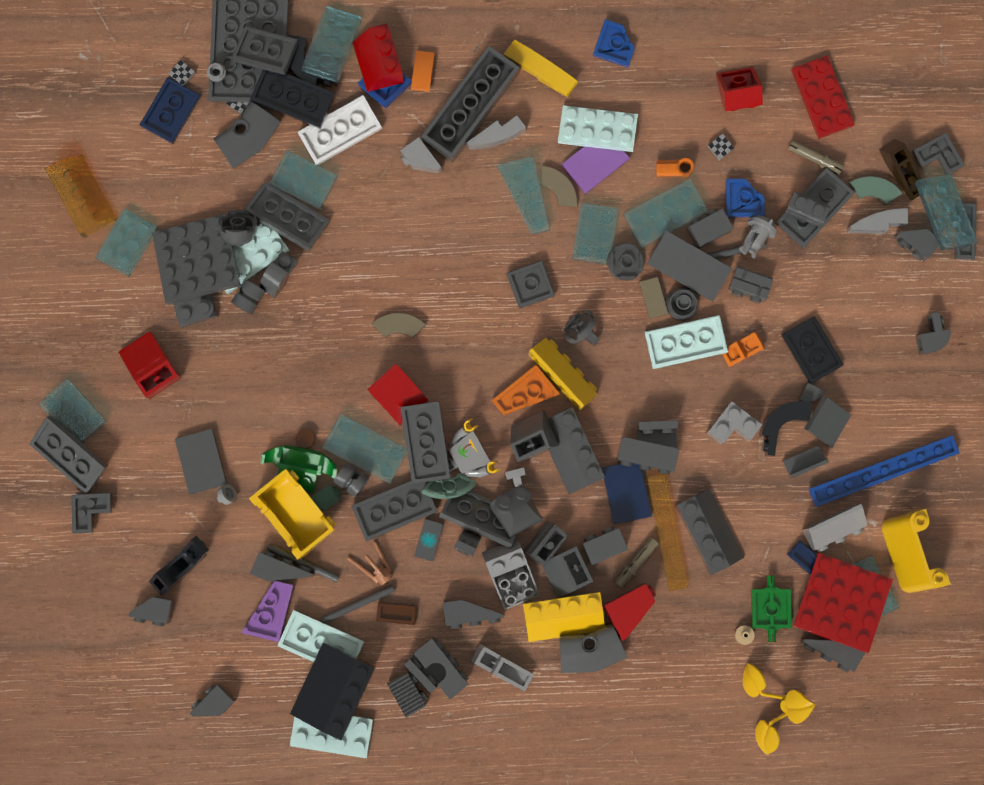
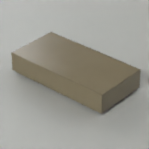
[639,277,668,319]

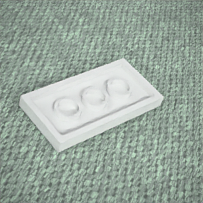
[298,95,382,166]

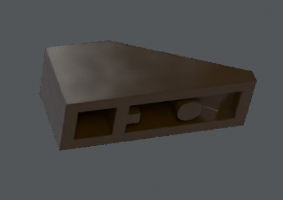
[879,139,927,201]

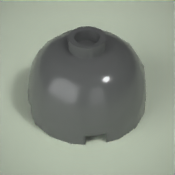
[218,210,257,246]

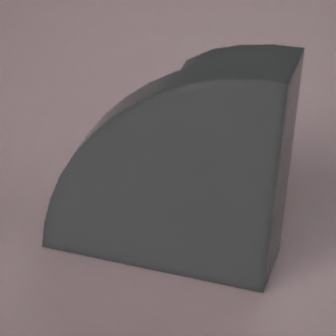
[799,383,825,402]

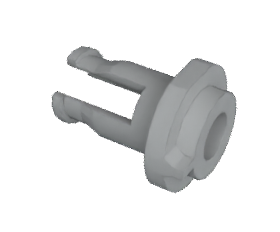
[739,215,777,258]

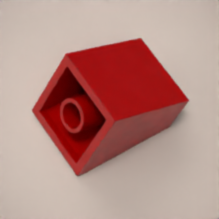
[367,364,429,427]
[602,583,656,641]

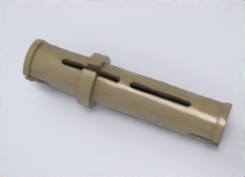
[788,139,845,175]
[613,537,660,589]

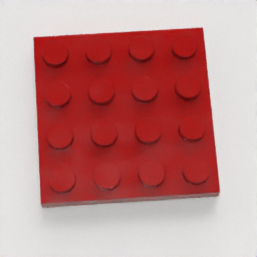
[793,553,893,654]

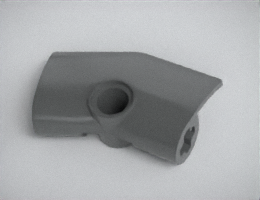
[213,102,280,168]
[560,623,627,673]

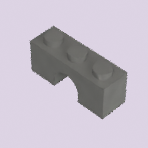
[414,638,469,699]

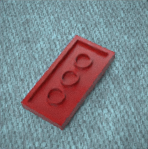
[791,55,855,139]

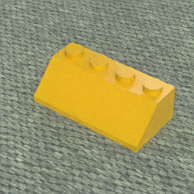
[529,338,598,411]
[523,592,605,642]

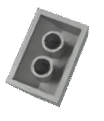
[802,504,868,552]

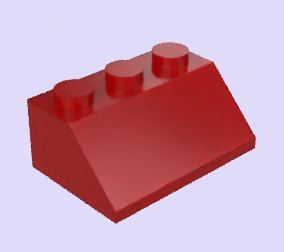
[352,23,404,92]

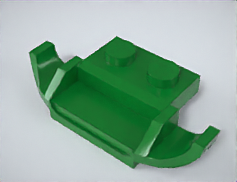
[260,445,337,493]

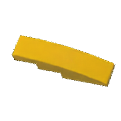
[504,39,578,97]

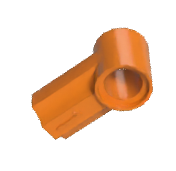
[656,158,694,178]

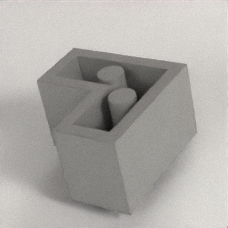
[706,401,762,445]

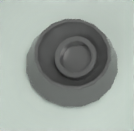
[666,287,699,320]

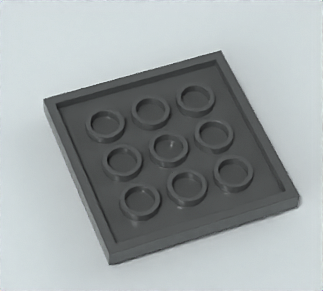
[152,214,241,305]

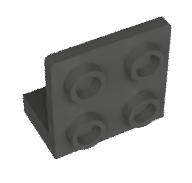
[637,420,678,459]
[404,637,459,693]

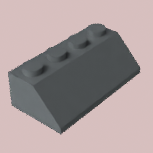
[548,407,605,494]
[675,488,744,575]

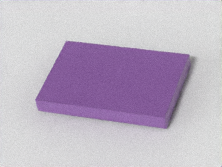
[562,146,630,195]

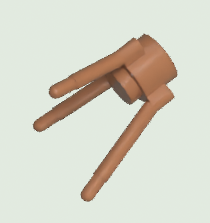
[347,541,393,586]

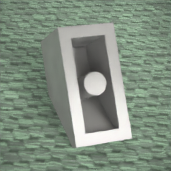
[400,137,442,173]

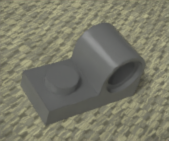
[454,529,482,558]

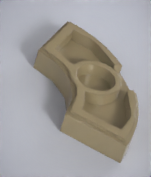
[541,166,577,207]
[372,313,426,338]

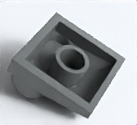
[173,294,218,328]
[490,487,543,537]

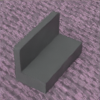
[783,445,829,479]

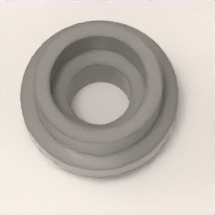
[207,63,226,82]

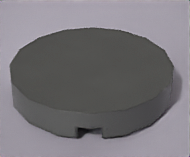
[607,243,644,281]

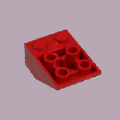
[118,331,181,399]

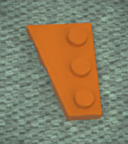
[491,365,560,416]

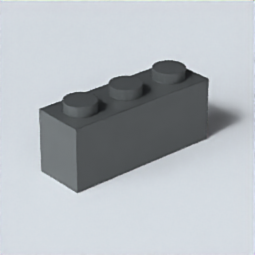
[616,437,679,475]

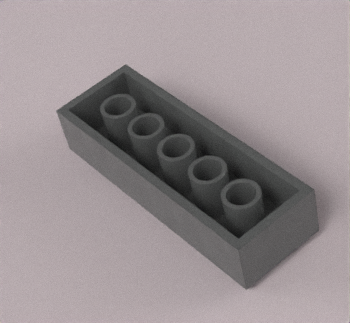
[421,46,520,163]

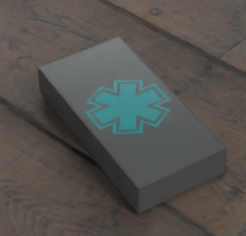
[414,519,444,561]

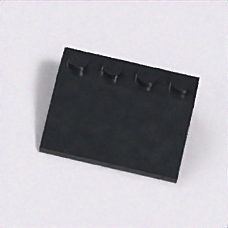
[290,642,376,740]

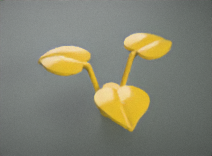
[742,663,816,755]

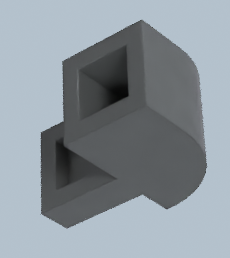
[259,251,298,298]
[916,312,951,355]

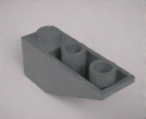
[250,550,314,581]
[443,600,504,629]
[800,638,865,673]

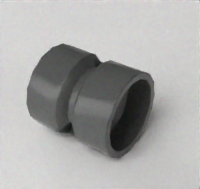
[231,279,266,315]
[333,462,370,498]

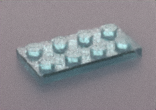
[302,6,362,83]
[915,174,977,251]
[623,178,708,248]
[322,414,407,484]

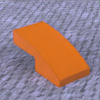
[411,50,435,92]
[722,331,765,367]

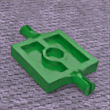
[751,576,792,642]

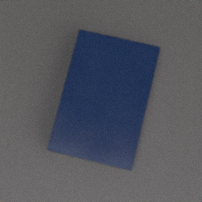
[140,77,201,144]
[602,464,652,525]

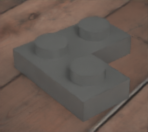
[912,133,965,176]
[71,493,112,534]

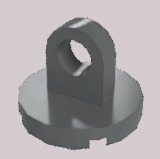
[563,310,600,346]

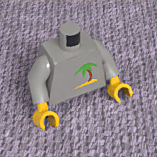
[448,418,501,478]

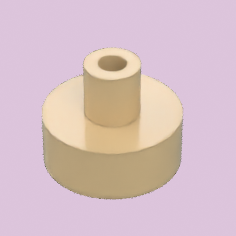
[734,625,755,645]

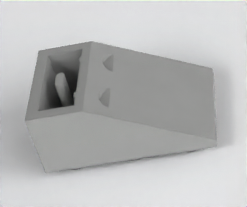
[482,538,540,610]

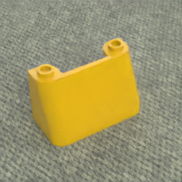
[249,469,336,560]
[881,509,951,593]

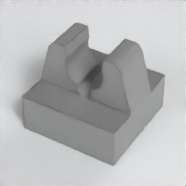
[505,467,526,488]

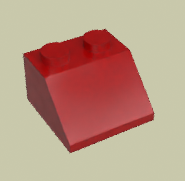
[716,67,763,111]

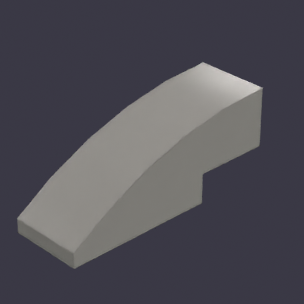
[467,116,526,150]
[847,208,908,234]
[470,644,534,691]

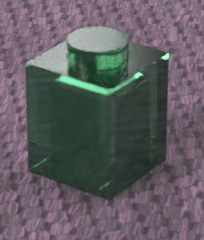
[311,484,342,513]

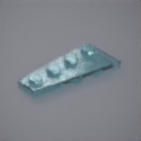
[497,156,550,235]

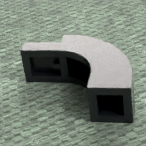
[287,34,339,87]
[759,401,812,457]
[149,536,209,596]

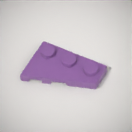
[241,581,294,642]

